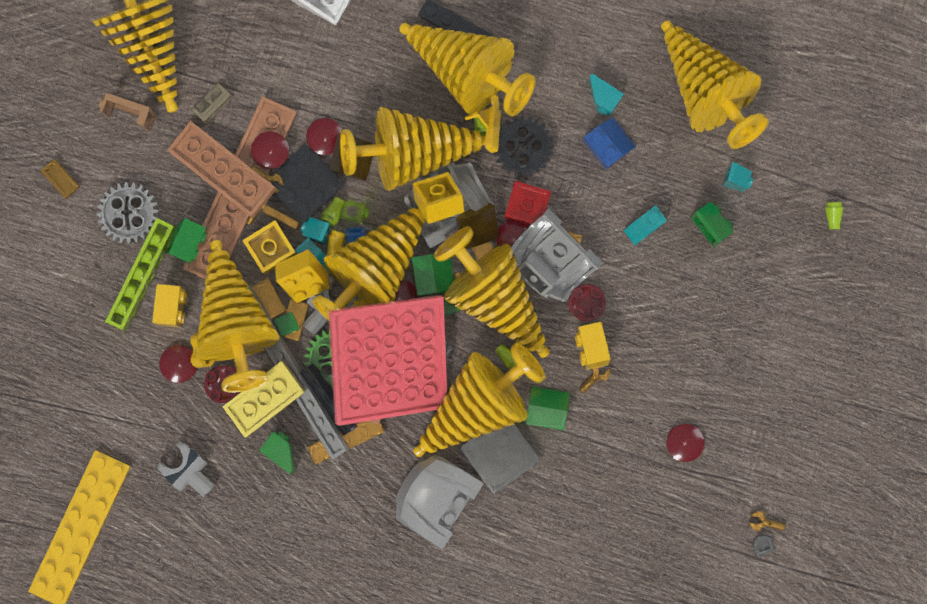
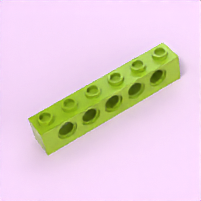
[105,218,177,332]

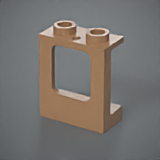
[99,93,156,132]

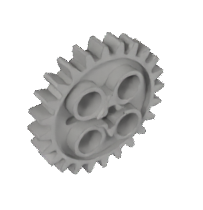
[96,182,160,245]

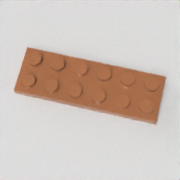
[167,121,277,218]

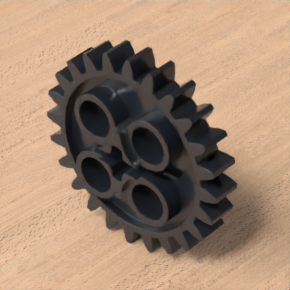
[493,115,554,178]

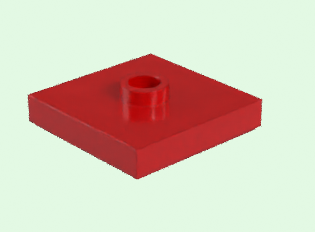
[504,181,551,226]

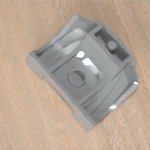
[404,162,497,248]
[511,208,602,302]
[395,454,484,549]

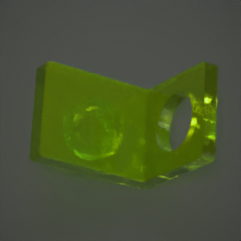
[341,200,369,224]

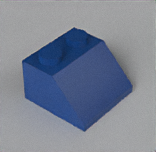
[583,117,636,170]

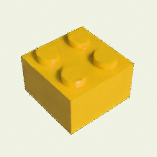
[412,172,464,224]
[242,220,297,275]
[275,249,330,303]
[152,284,188,328]
[575,322,610,370]

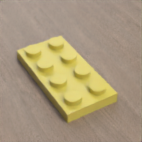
[223,361,306,438]

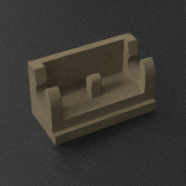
[191,83,233,125]

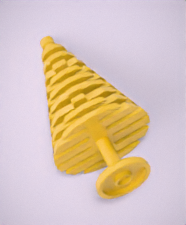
[92,0,178,113]
[661,20,769,149]
[399,23,536,116]
[340,107,486,192]
[312,208,426,321]
[434,226,550,358]
[195,240,280,392]
[413,342,546,457]

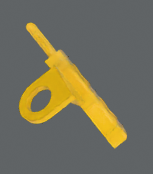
[464,94,501,153]

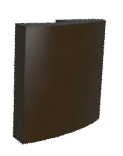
[329,133,373,181]
[456,203,499,249]

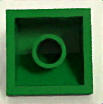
[690,201,734,248]
[166,218,207,263]
[412,254,454,297]
[525,386,569,431]
[259,431,296,474]

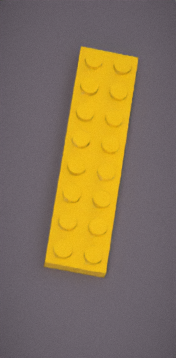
[28,450,131,604]

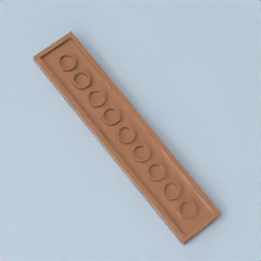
[183,96,297,279]

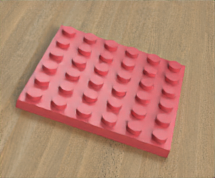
[329,295,447,426]

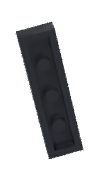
[418,0,493,37]
[300,364,357,435]

